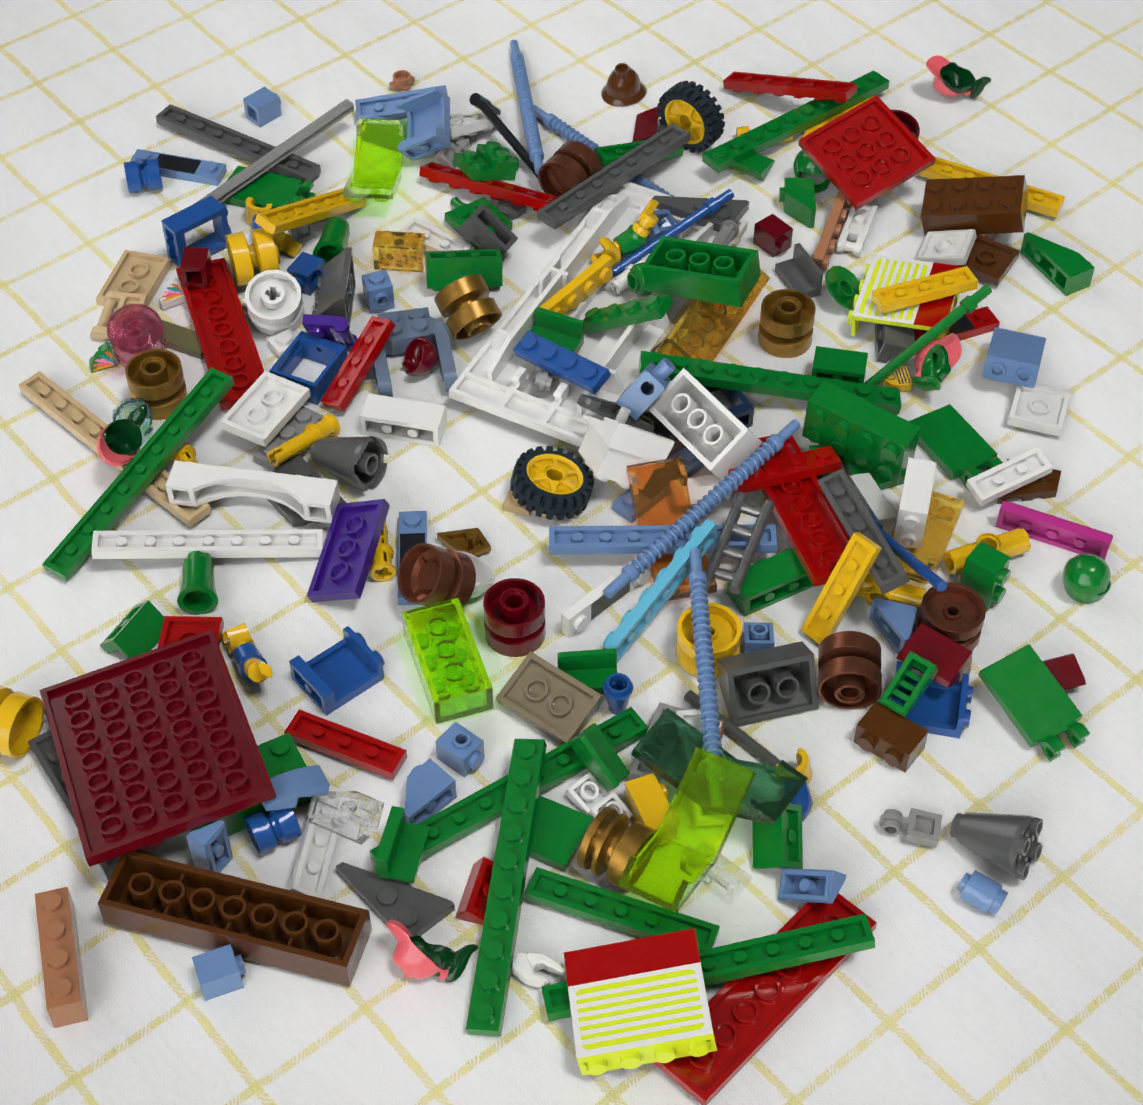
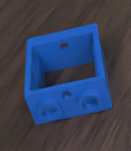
[161,195,232,268]
[269,331,348,405]

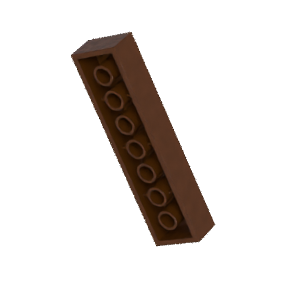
[98,851,372,987]

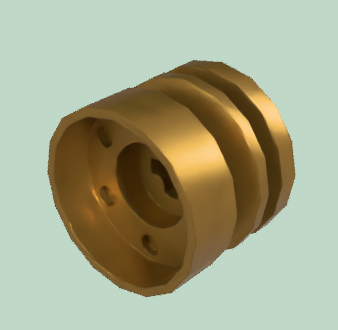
[577,806,658,891]

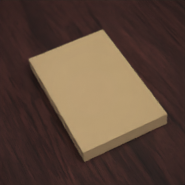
[96,250,173,309]

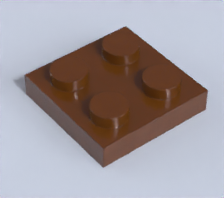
[957,234,1020,286]

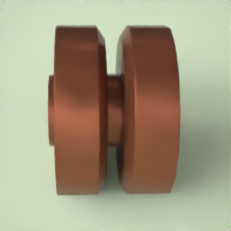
[916,582,986,651]

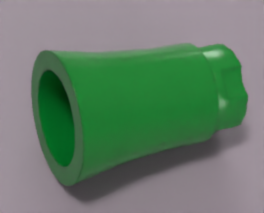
[313,217,350,265]
[177,550,218,615]

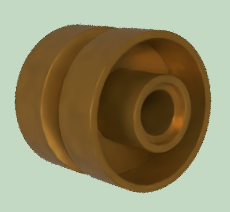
[434,274,502,340]
[758,289,816,358]
[125,349,188,420]

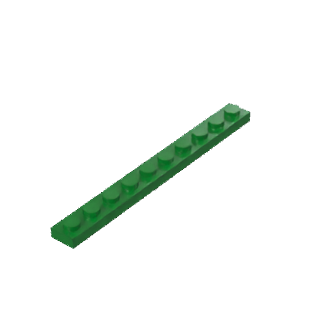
[702,70,890,173]
[639,351,902,414]
[42,367,235,581]
[369,707,649,863]
[466,739,547,1036]
[541,913,875,1022]

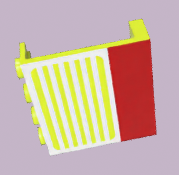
[848,255,964,341]
[564,928,717,1076]

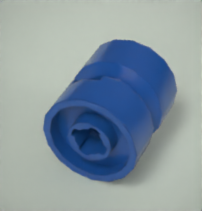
[124,158,163,193]
[243,808,302,855]

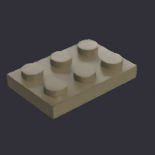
[495,651,604,744]

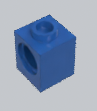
[287,252,325,296]

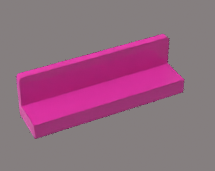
[995,501,1113,561]

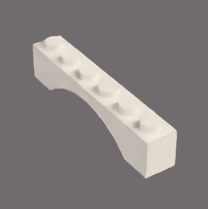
[165,461,340,523]

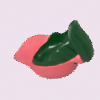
[926,55,991,98]
[96,404,147,467]
[385,920,478,982]

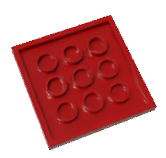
[799,95,936,210]

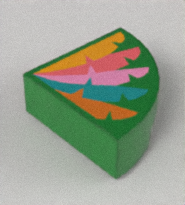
[89,342,117,373]

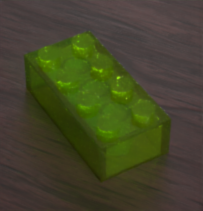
[402,598,493,724]

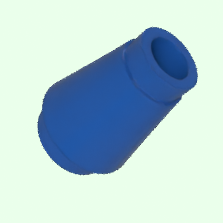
[603,673,633,715]

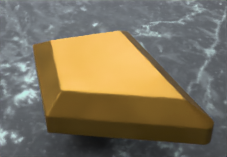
[437,528,491,556]

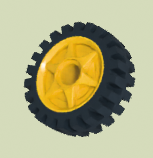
[657,81,725,153]
[510,446,594,520]

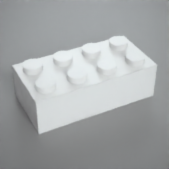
[647,368,762,480]

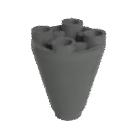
[950,812,1043,880]

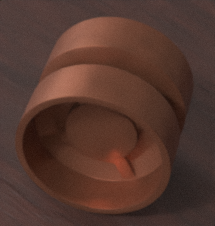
[538,141,602,197]
[398,543,476,612]
[818,631,882,709]

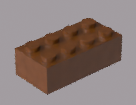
[921,175,1028,236]

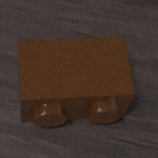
[854,701,929,773]

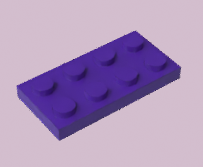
[307,499,390,602]

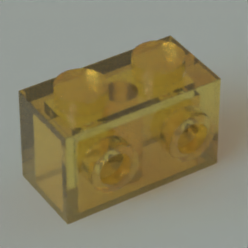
[372,230,426,272]

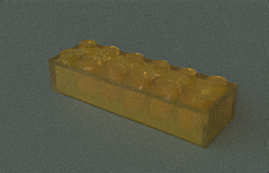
[650,244,770,361]

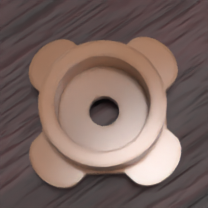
[389,70,415,91]

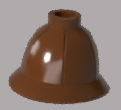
[601,63,647,107]

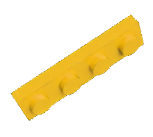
[540,254,613,315]
[872,266,978,313]
[801,532,882,644]

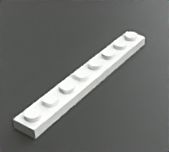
[91,529,323,559]

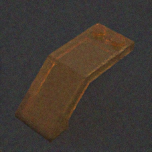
[626,457,717,601]

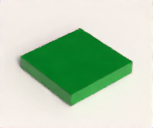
[529,795,593,872]

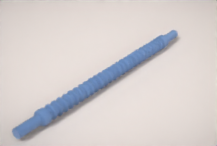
[510,40,544,175]
[533,105,674,196]
[603,419,801,599]
[688,548,725,807]

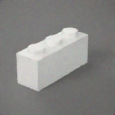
[360,393,447,447]

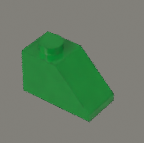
[779,178,816,228]

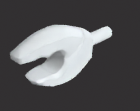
[512,952,566,988]

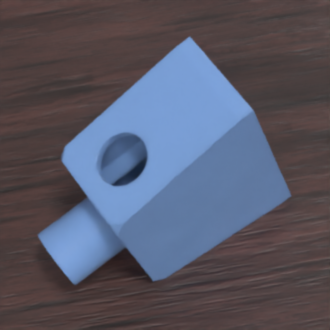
[616,358,676,420]

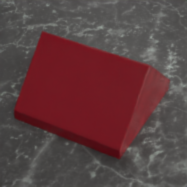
[896,623,973,688]

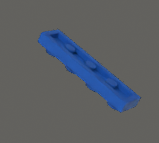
[513,331,611,395]

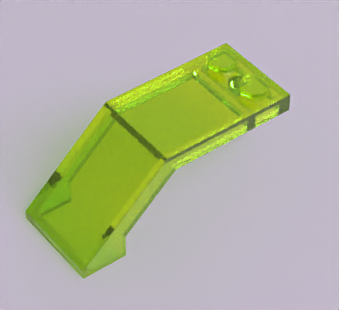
[344,118,406,202]
[617,747,756,913]

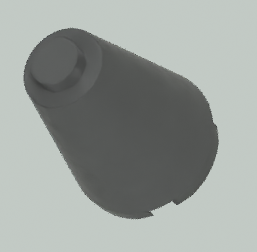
[310,436,388,491]

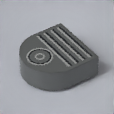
[497,200,526,220]

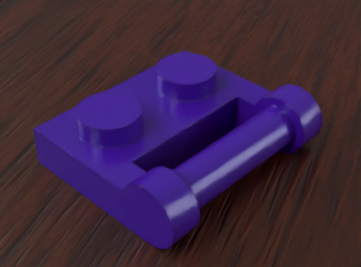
[302,314,358,351]

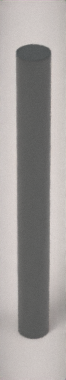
[684,690,781,770]

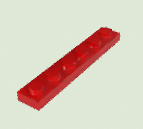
[723,71,857,103]
[419,162,558,212]

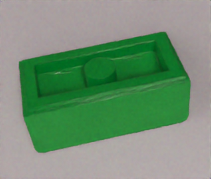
[730,153,775,182]

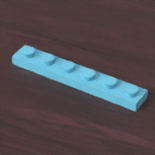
[603,519,718,663]

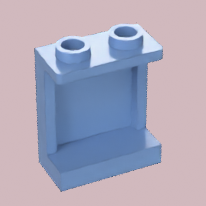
[398,87,450,161]
[982,327,1046,388]

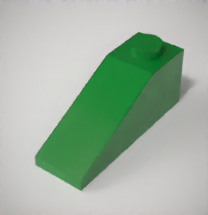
[1020,232,1095,296]

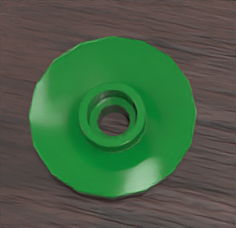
[825,266,860,310]

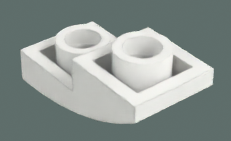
[565,772,633,820]

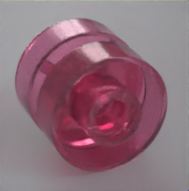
[107,304,167,368]

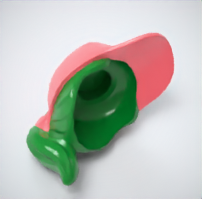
[912,333,962,391]

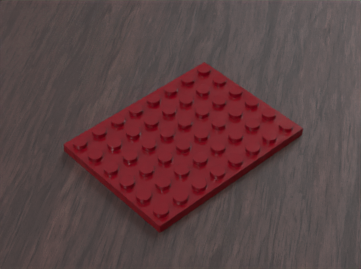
[40,629,276,867]

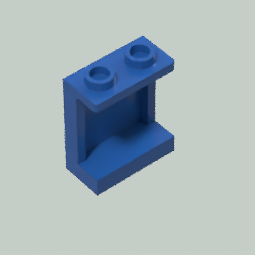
[289,626,385,716]
[891,661,973,739]

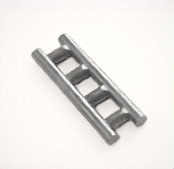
[705,492,774,594]

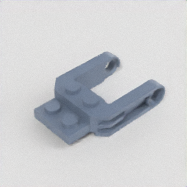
[373,307,457,397]

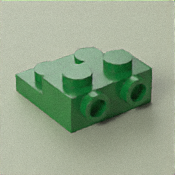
[453,141,519,181]

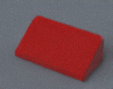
[455,857,494,925]

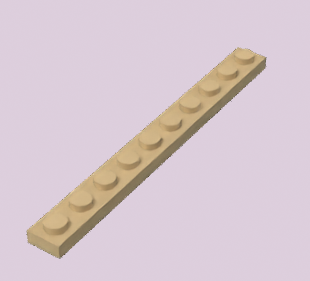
[18,371,212,528]

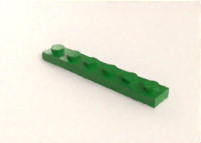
[525,867,720,951]

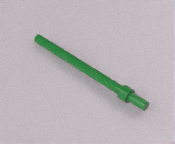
[864,284,992,386]

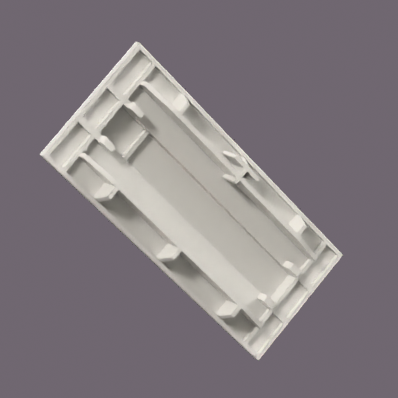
[449,182,748,447]

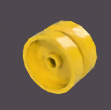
[676,603,742,678]

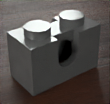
[456,203,518,255]

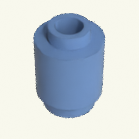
[957,870,1008,915]

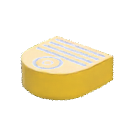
[882,366,912,391]

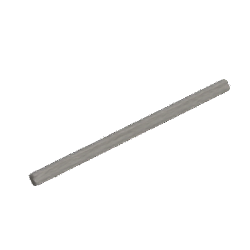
[194,99,354,204]

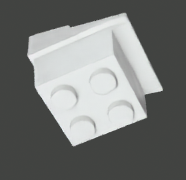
[578,407,675,490]

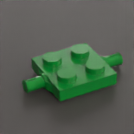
[444,197,513,246]

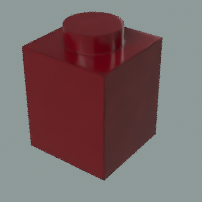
[753,214,793,257]
[180,247,213,287]

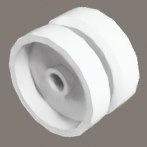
[245,270,304,336]

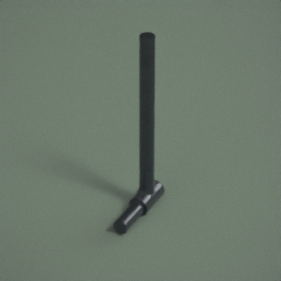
[469,93,538,179]

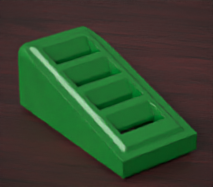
[879,651,938,718]

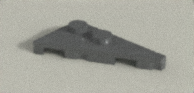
[652,196,750,232]
[577,393,678,447]
[336,862,455,936]

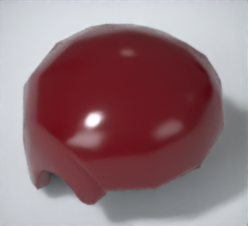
[402,337,438,376]

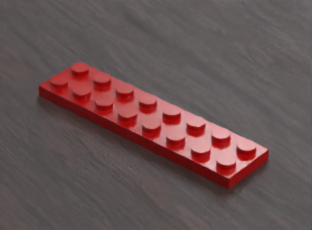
[176,257,264,411]
[750,434,869,587]
[654,893,877,1105]

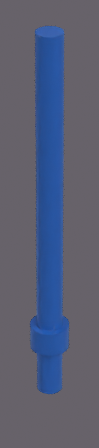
[612,189,734,277]
[873,519,947,592]

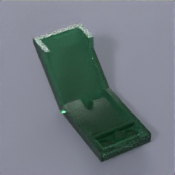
[631,708,808,825]

